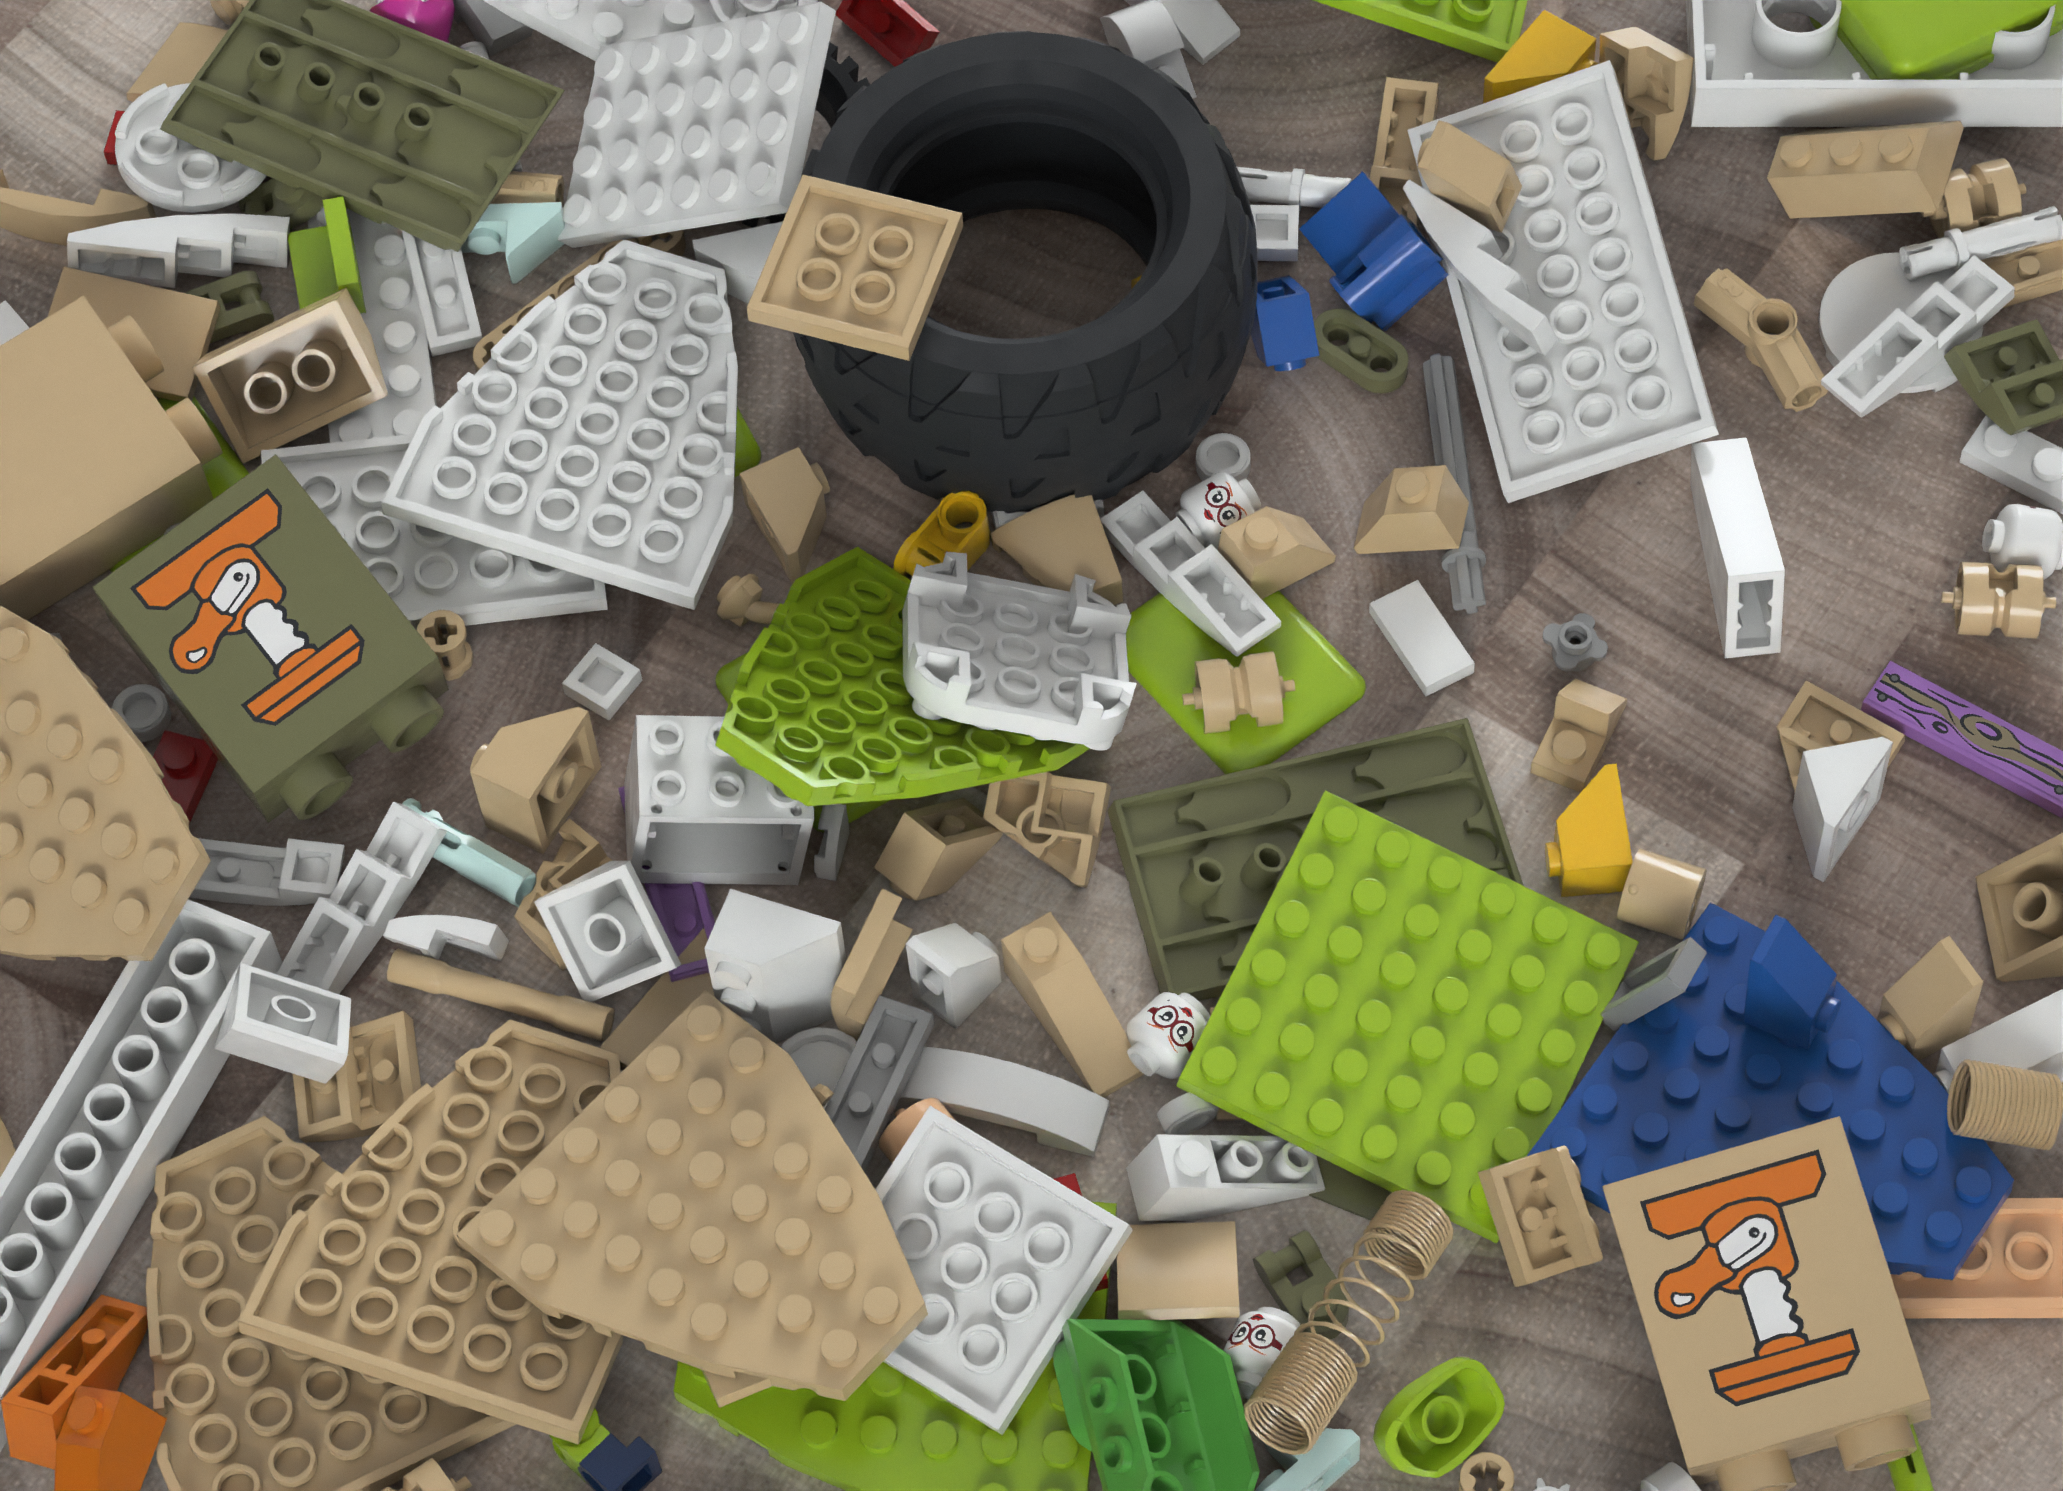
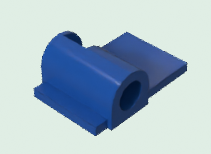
[1299,172,1449,332]

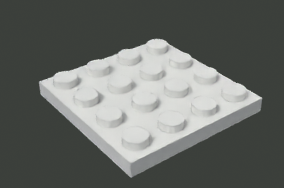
[875,1106,1133,1435]

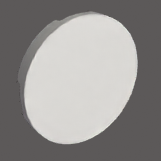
[115,83,267,213]
[1818,252,1983,393]

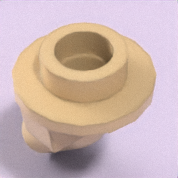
[717,574,779,627]

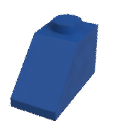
[1251,275,1320,371]
[1743,915,1841,1050]

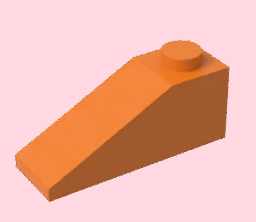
[1,1294,148,1470]
[54,1385,167,1491]

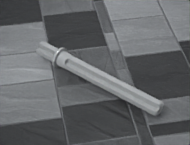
[1423,353,1486,614]

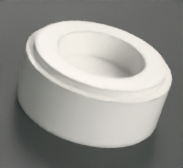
[1196,433,1251,482]
[112,684,171,742]
[1157,1092,1219,1135]

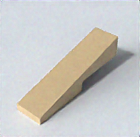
[1370,77,1439,228]

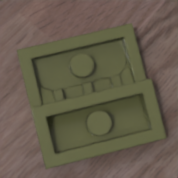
[1944,319,2063,435]

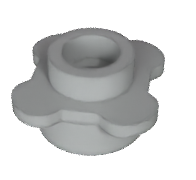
[1542,613,1608,671]

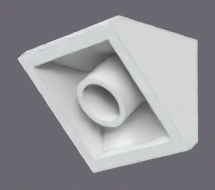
[1792,737,1893,882]
[534,861,681,1002]
[214,963,351,1084]

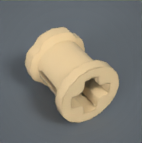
[417,610,473,681]

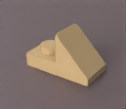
[1530,678,1627,793]

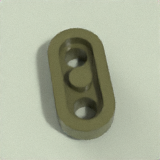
[1314,309,1409,394]

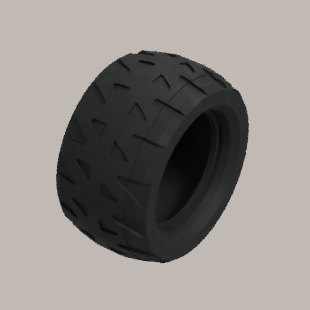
[793,31,1257,513]

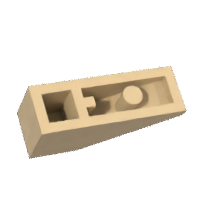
[1001,912,1144,1098]

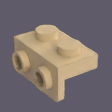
[1478,1145,1603,1287]

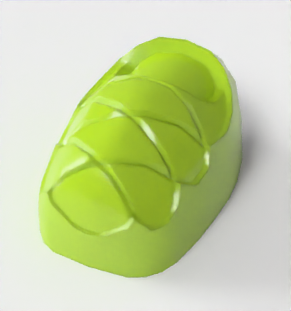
[1373,1356,1505,1478]

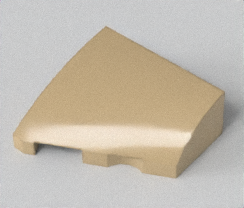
[1599,26,1694,161]
[990,494,1123,605]
[983,772,1111,888]

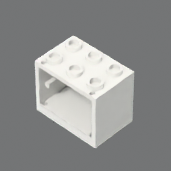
[624,715,814,885]

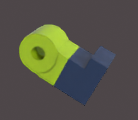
[549,1408,662,1491]

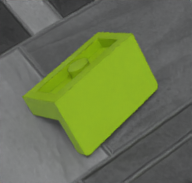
[288,196,366,314]

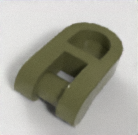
[239,179,326,230]
[185,271,274,343]
[1253,1230,1349,1339]

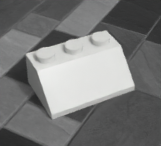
[704,889,847,1044]

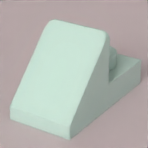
[461,202,565,284]
[1255,1428,1360,1491]

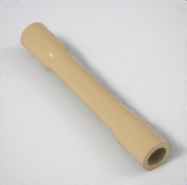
[387,948,615,1042]

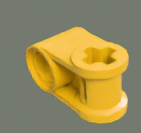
[893,491,990,576]

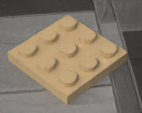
[747,175,963,361]

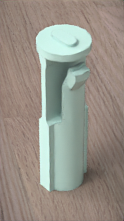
[402,798,536,908]

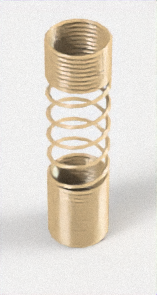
[1947,1059,2063,1151]
[1244,1190,1454,1455]

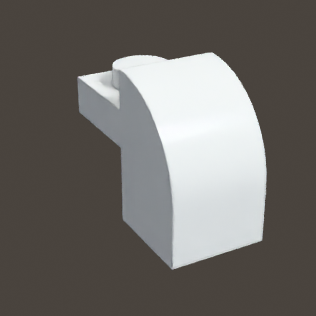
[1100,0,1197,98]

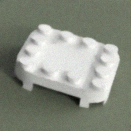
[902,552,1136,751]

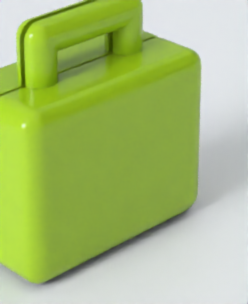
[1809,0,2063,80]
[1126,591,1366,774]

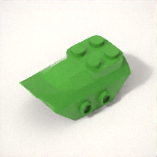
[1053,1319,1260,1491]

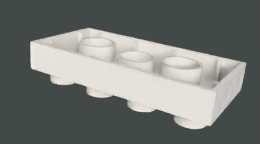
[1686,0,2063,127]

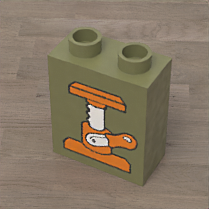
[92,454,449,823]

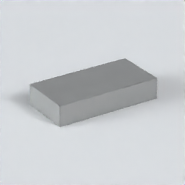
[1600,937,1707,1032]

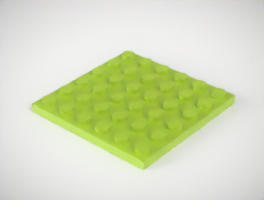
[1176,790,1639,1244]

